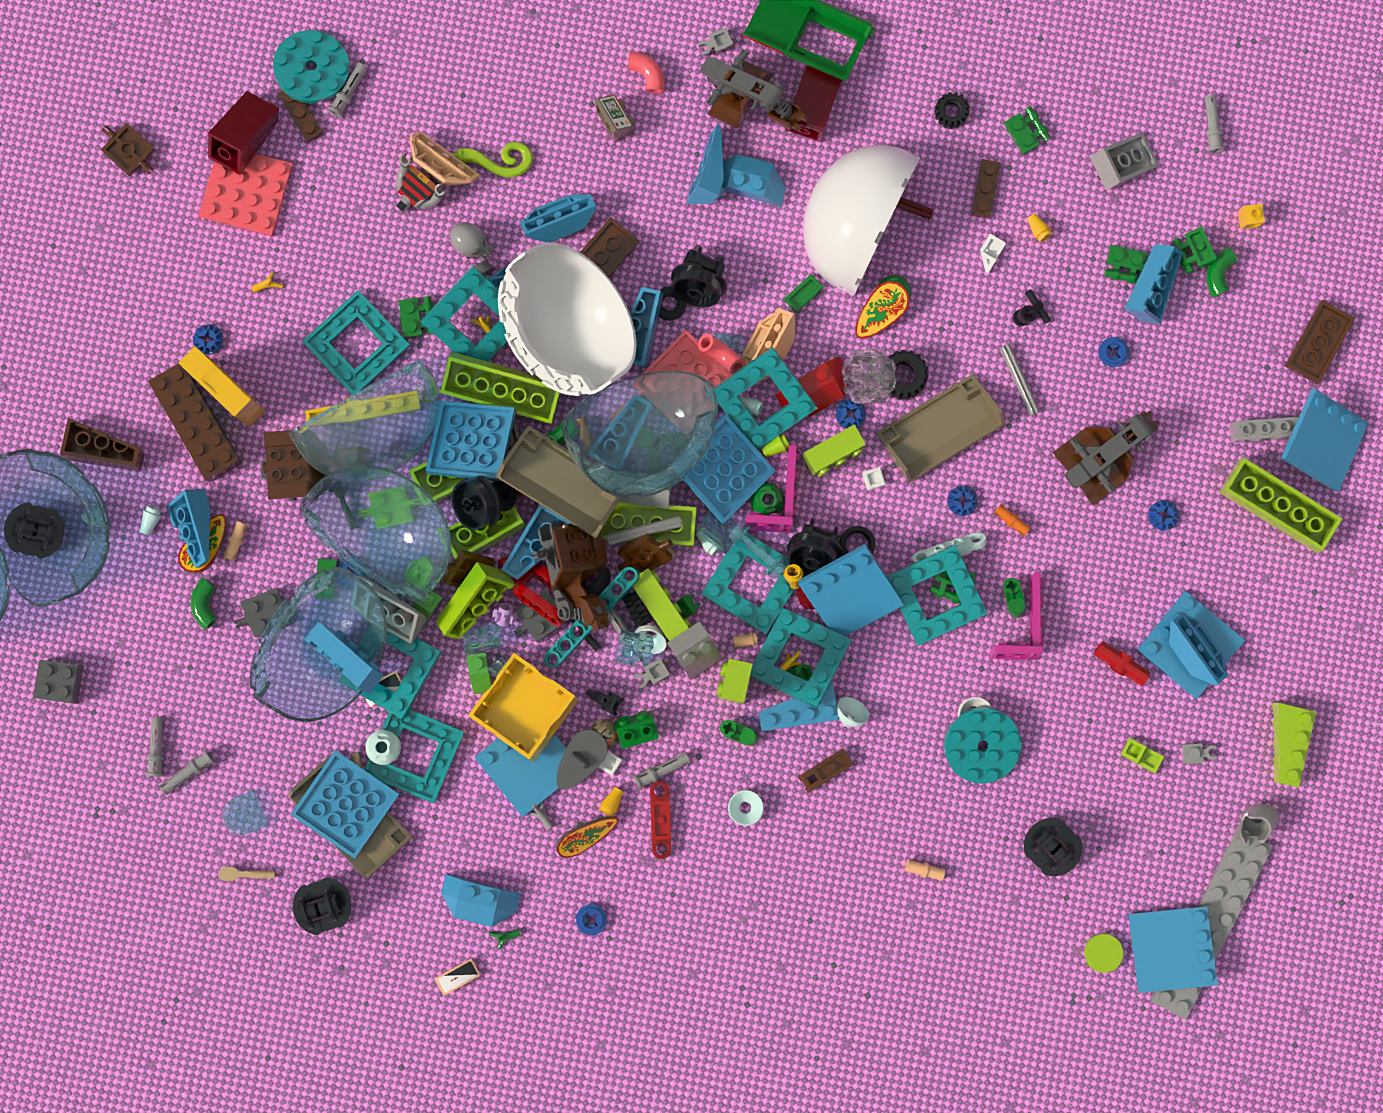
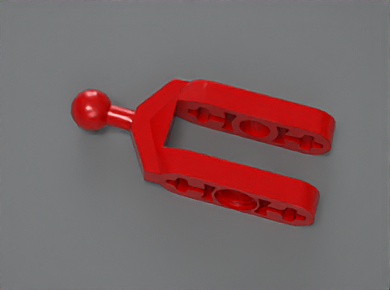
[498,557,566,627]

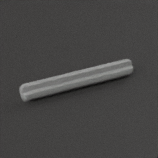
[1000,344,1039,415]
[607,516,682,545]

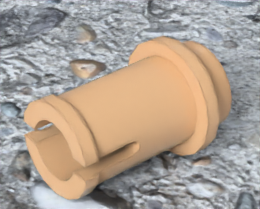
[733,631,758,648]

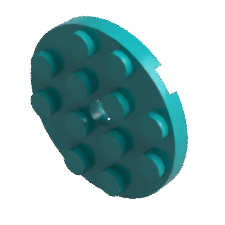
[273,30,350,104]
[944,707,1022,784]

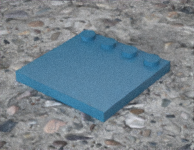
[1281,389,1369,492]
[426,401,516,482]
[672,415,776,523]
[798,544,904,636]
[1136,591,1245,699]
[474,734,567,817]
[290,750,400,859]
[1128,906,1218,993]

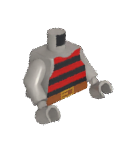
[396,153,449,213]

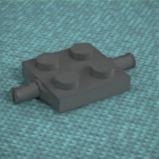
[234,588,298,637]
[513,589,569,643]

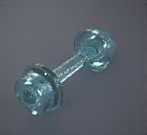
[727,522,788,579]

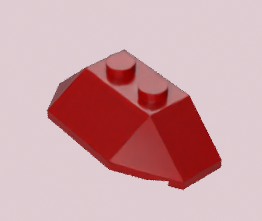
[775,356,850,417]

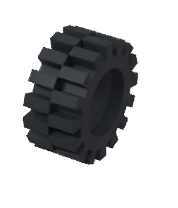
[934,92,970,129]
[622,591,651,628]

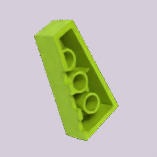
[438,506,527,559]
[435,562,515,639]
[630,568,692,641]
[1272,703,1316,788]

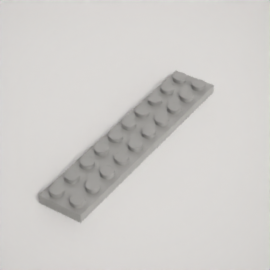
[1150,828,1273,1020]

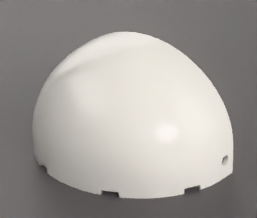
[803,145,920,295]
[498,243,636,396]

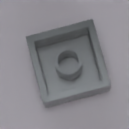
[33,660,84,704]

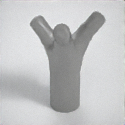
[530,802,553,829]

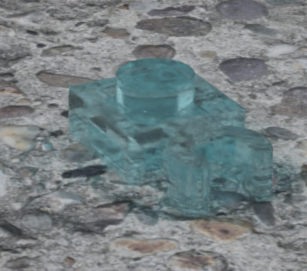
[711,333,745,350]
[487,657,507,678]

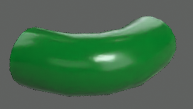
[1206,247,1237,298]
[190,577,218,631]

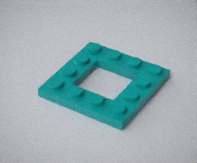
[421,265,507,361]
[302,290,410,397]
[710,346,817,450]
[701,529,794,635]
[886,544,988,646]
[750,608,852,709]
[338,623,442,720]
[365,709,465,804]

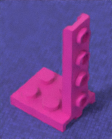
[744,445,800,533]
[990,572,1044,660]

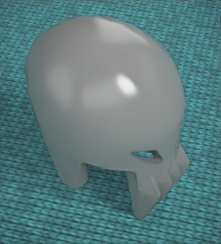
[450,222,495,261]
[1236,804,1280,844]

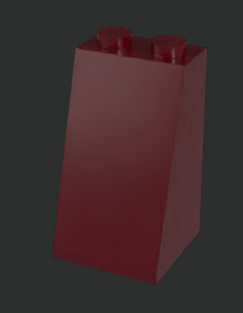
[785,65,842,142]
[208,91,279,175]

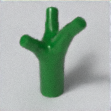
[489,929,521,949]

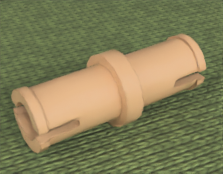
[223,521,248,561]
[904,859,945,881]

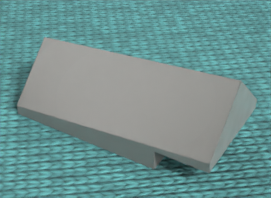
[351,574,427,644]

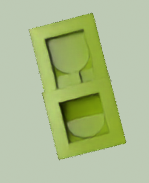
[1120,738,1164,774]

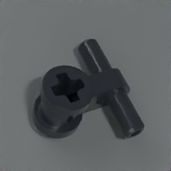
[1012,289,1051,327]
[586,689,624,716]

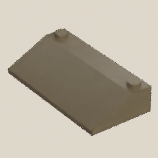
[876,374,1006,483]
[495,426,628,538]
[287,753,412,880]

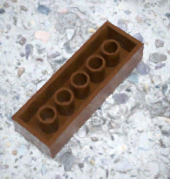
[148,363,243,482]

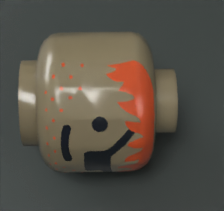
[591,718,619,747]

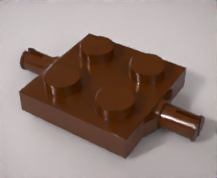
[101,123,156,177]
[618,533,673,573]
[440,550,496,587]

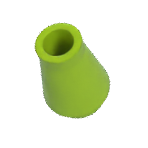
[761,434,790,458]

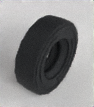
[659,286,687,321]

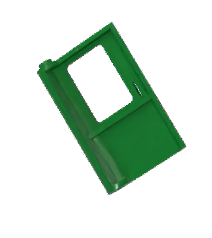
[742,0,876,82]

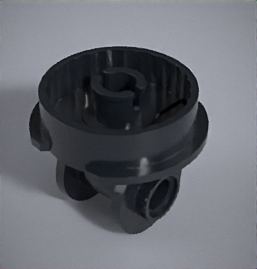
[671,244,727,308]
[452,475,516,530]
[4,503,64,558]
[787,518,844,577]
[1023,818,1082,876]
[293,877,352,935]

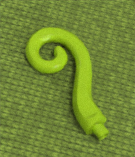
[451,141,533,178]

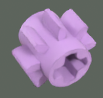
[492,603,517,627]

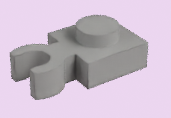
[698,27,733,56]
[634,658,670,688]
[1181,743,1217,764]

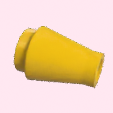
[1027,213,1053,242]
[784,564,803,589]
[599,787,624,816]

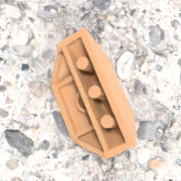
[410,131,480,187]
[741,308,795,382]

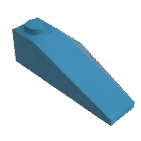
[167,489,210,568]

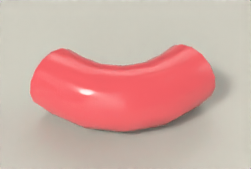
[628,51,665,94]
[698,334,746,374]

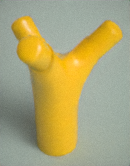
[251,272,283,293]
[471,316,491,334]
[779,650,801,671]

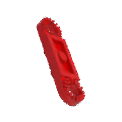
[650,781,671,859]

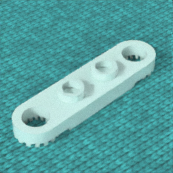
[912,532,987,563]

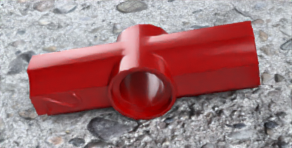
[1093,641,1151,687]

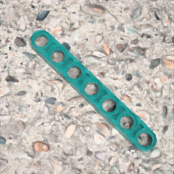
[544,567,640,668]

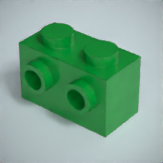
[614,710,659,749]

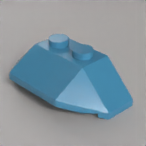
[722,154,786,207]
[520,194,597,243]
[1169,612,1228,685]
[441,874,521,927]

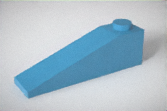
[686,124,724,204]
[501,504,573,580]

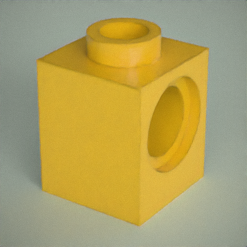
[1238,204,1265,230]

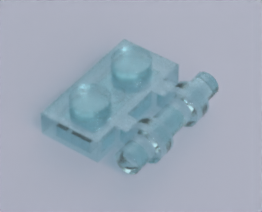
[462,622,504,655]
[616,629,654,666]

